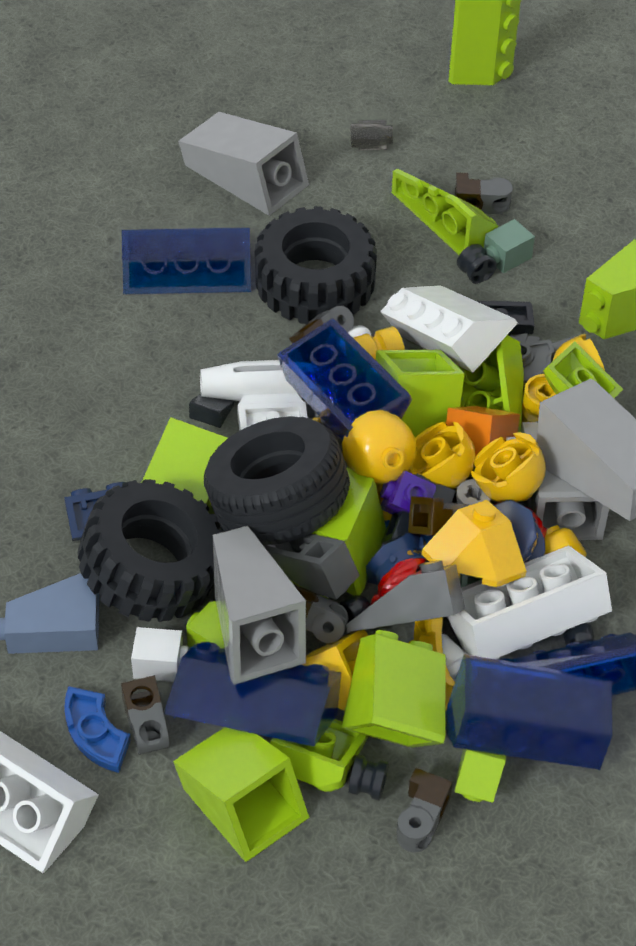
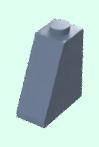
[0,573,100,654]

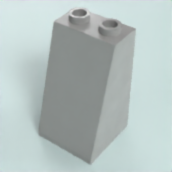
[178,112,309,216]
[536,379,636,521]
[521,421,609,540]
[213,526,306,684]

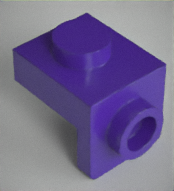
[380,471,436,514]

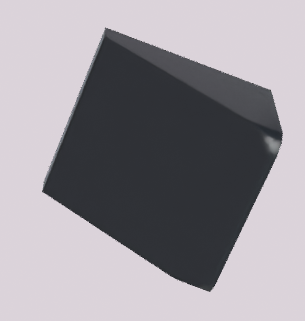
[189,394,234,428]

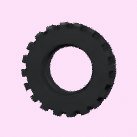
[254,206,377,324]
[78,479,223,622]

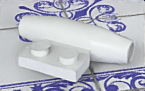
[200,359,336,431]

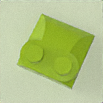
[543,341,623,398]
[270,706,368,792]

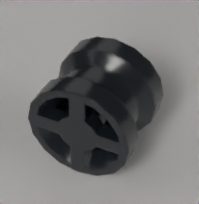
[457,244,497,284]
[348,755,389,801]

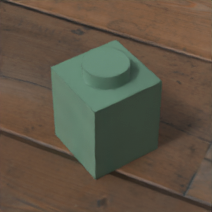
[484,219,535,273]

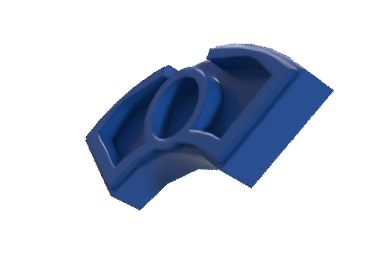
[65,686,131,773]

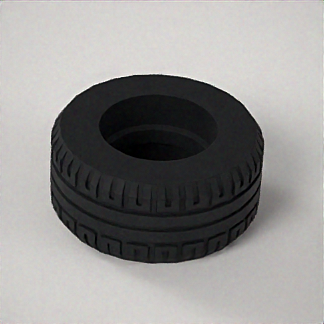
[204,416,350,545]

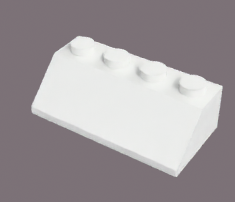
[380,285,518,373]
[447,546,612,665]
[0,731,99,873]

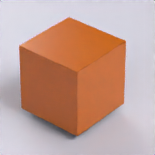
[446,406,520,456]

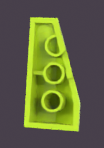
[392,169,499,255]
[457,335,524,432]

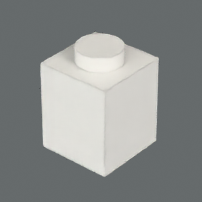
[131,627,189,682]

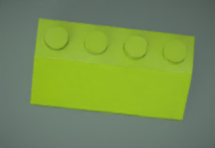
[448,0,521,85]

